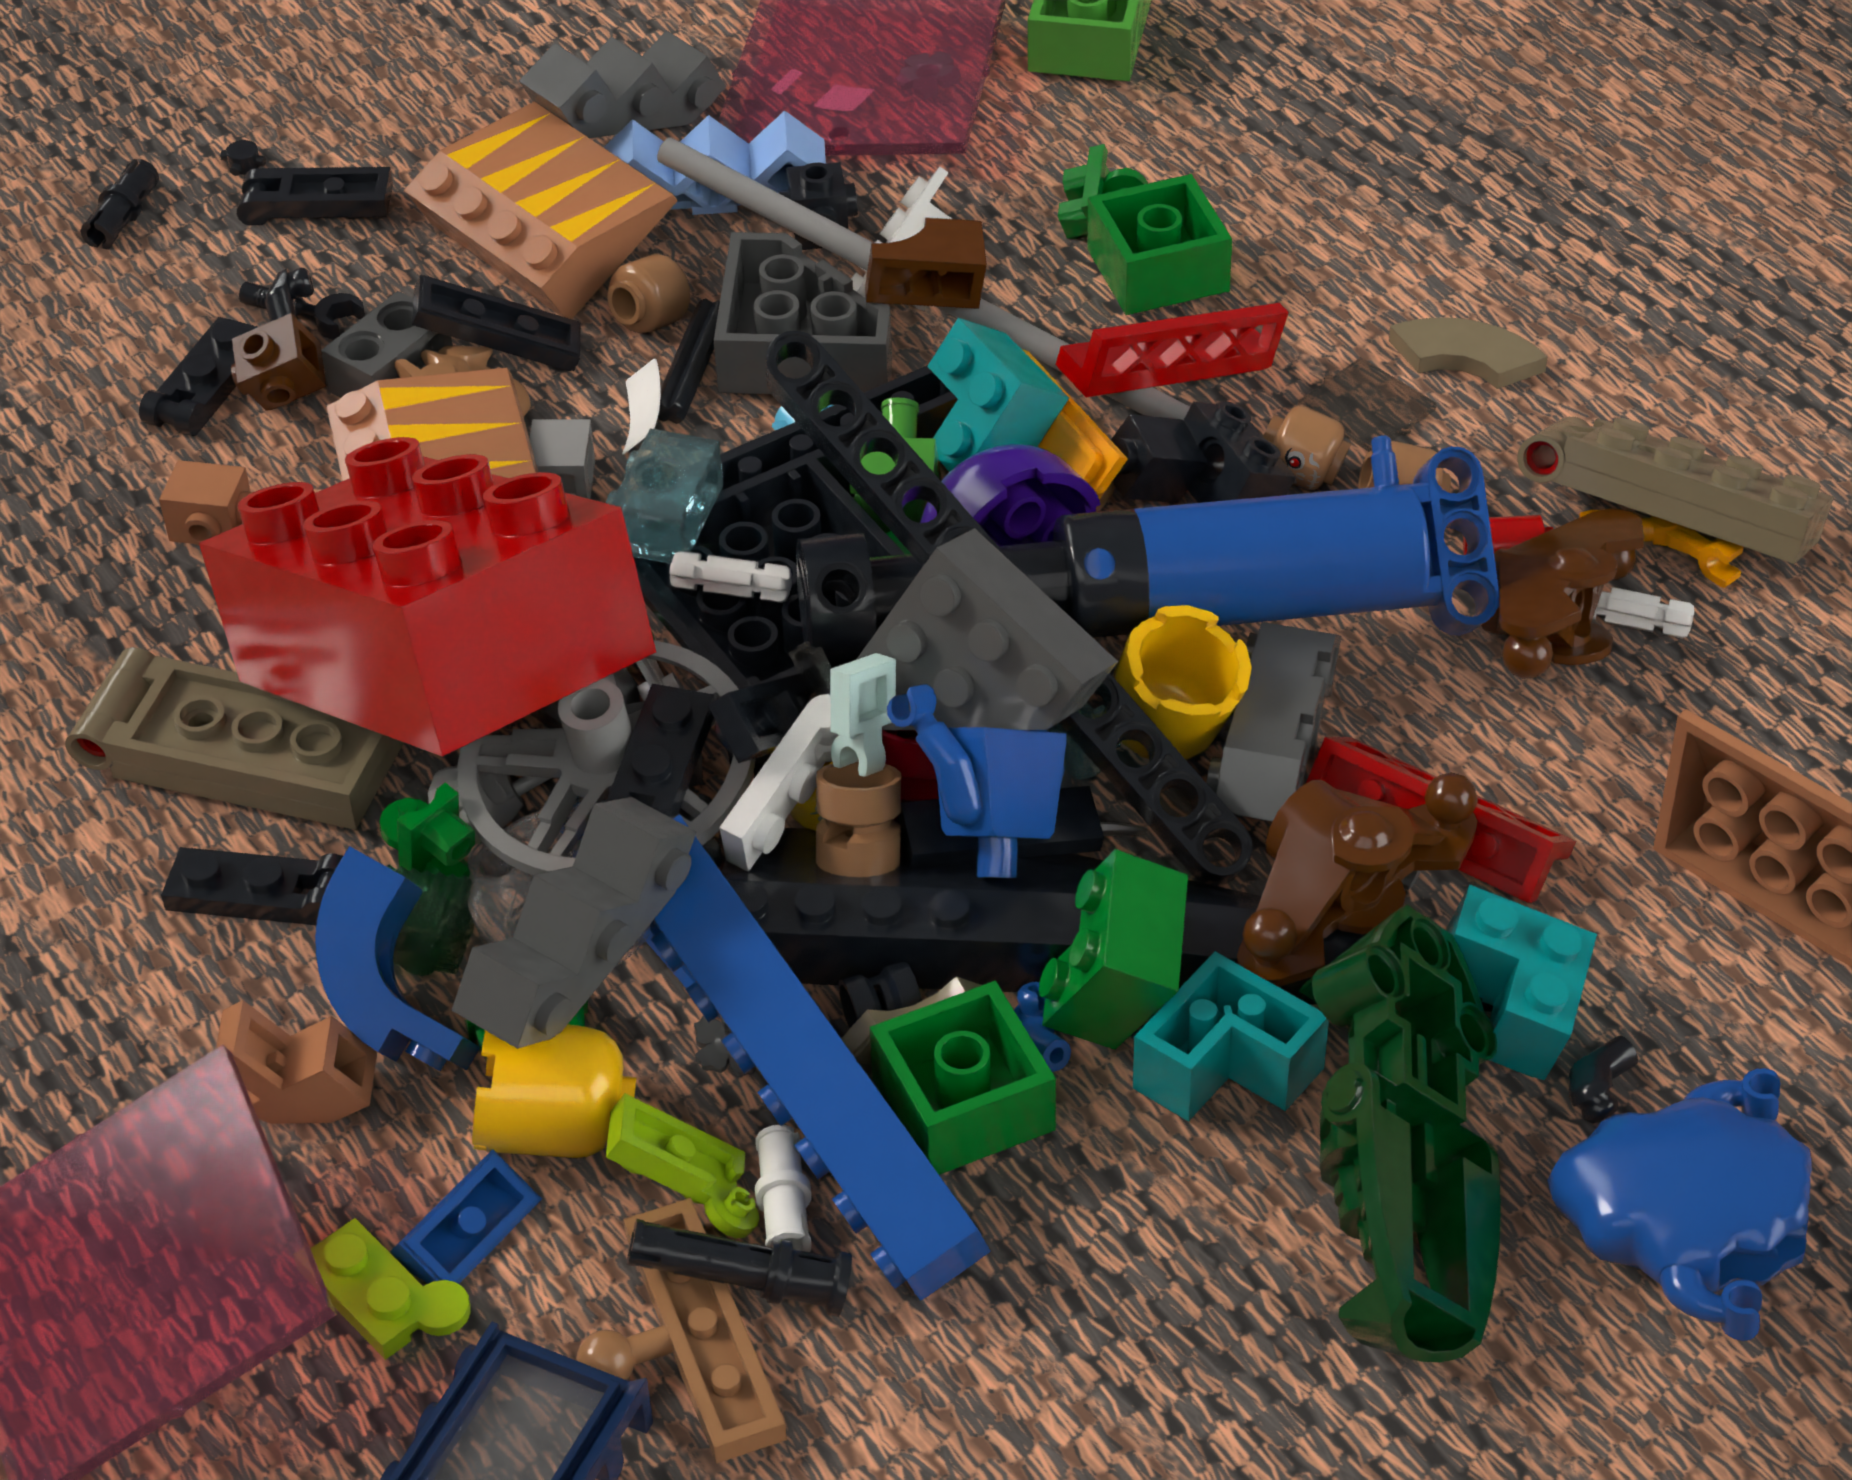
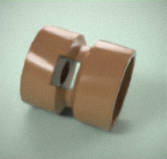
[816,760,901,877]

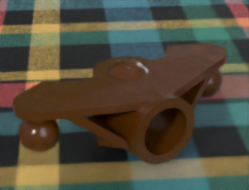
[1481,509,1644,679]
[1236,772,1478,987]

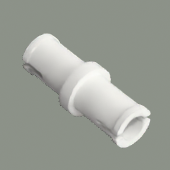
[755,1125,811,1252]

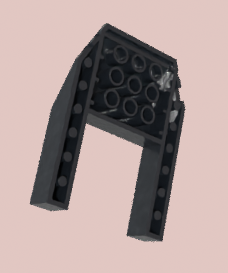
[628,365,1153,701]

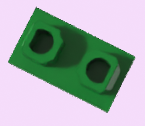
[1058,144,1148,239]
[380,782,476,905]

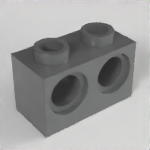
[321,291,453,398]

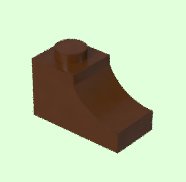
[865,217,987,309]

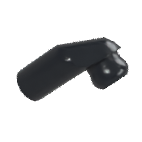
[265,267,314,322]
[1568,1036,1638,1124]

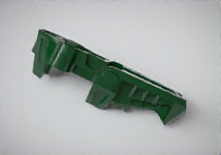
[1298,905,1501,1363]

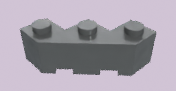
[519,30,726,138]
[1206,622,1342,821]
[451,797,696,1049]

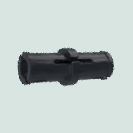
[80,159,159,249]

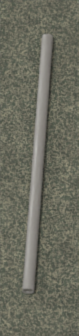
[657,137,1190,420]

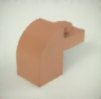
[213,1000,377,1124]

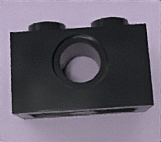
[1184,401,1296,503]

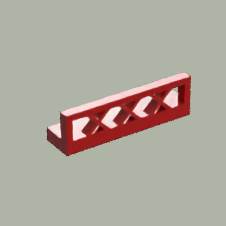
[1055,303,1289,398]
[1306,737,1577,903]

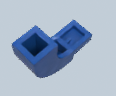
[315,846,480,1072]

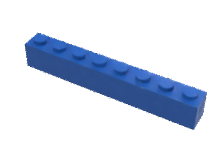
[650,814,991,1301]

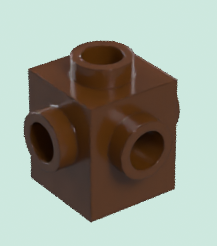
[231,313,327,411]

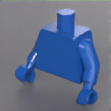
[887,684,1066,878]

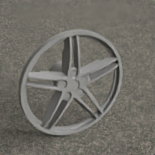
[457,640,756,876]

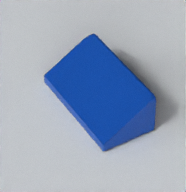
[390,1149,542,1284]

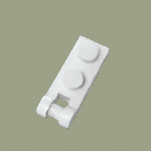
[719,694,839,872]

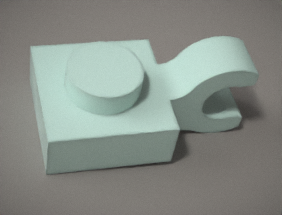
[830,653,896,777]

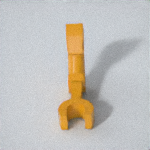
[1579,509,1744,588]

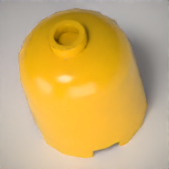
[1113,605,1252,760]
[472,1024,637,1158]

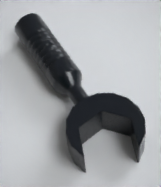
[239,282,365,340]

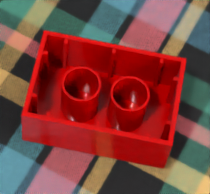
[199,437,656,757]

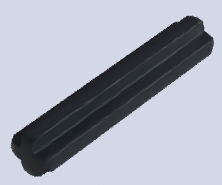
[658,298,720,424]

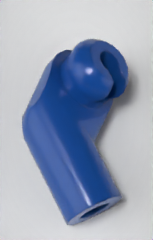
[1014,982,1071,1072]

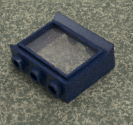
[380,1321,653,1480]

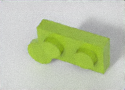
[606,1093,759,1238]
[297,1218,471,1360]

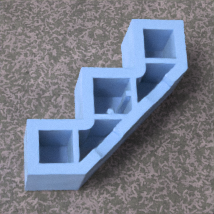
[603,110,826,215]

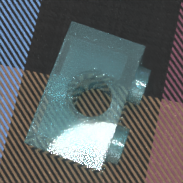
[606,428,723,564]

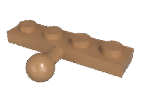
[576,1198,787,1464]

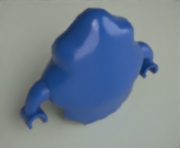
[1547,1068,1812,1341]

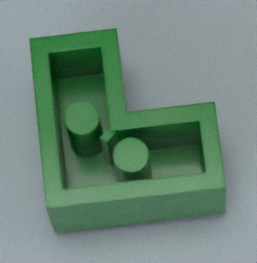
[1039,849,1188,1050]

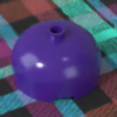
[920,444,1101,546]

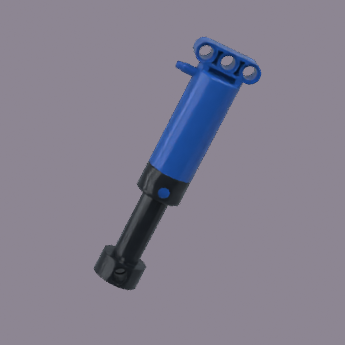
[796,435,1499,664]

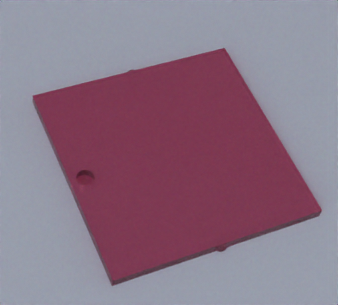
[718,0,1006,156]
[0,1044,337,1480]

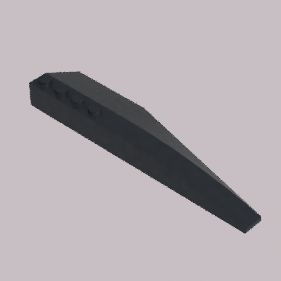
[722,828,1493,1012]

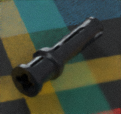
[627,1219,852,1317]

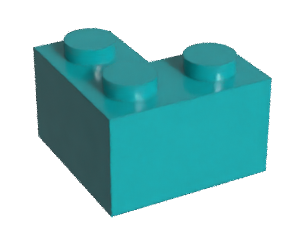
[927,318,1069,472]
[1446,884,1597,1080]
[1133,951,1329,1122]

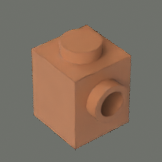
[159,460,253,546]

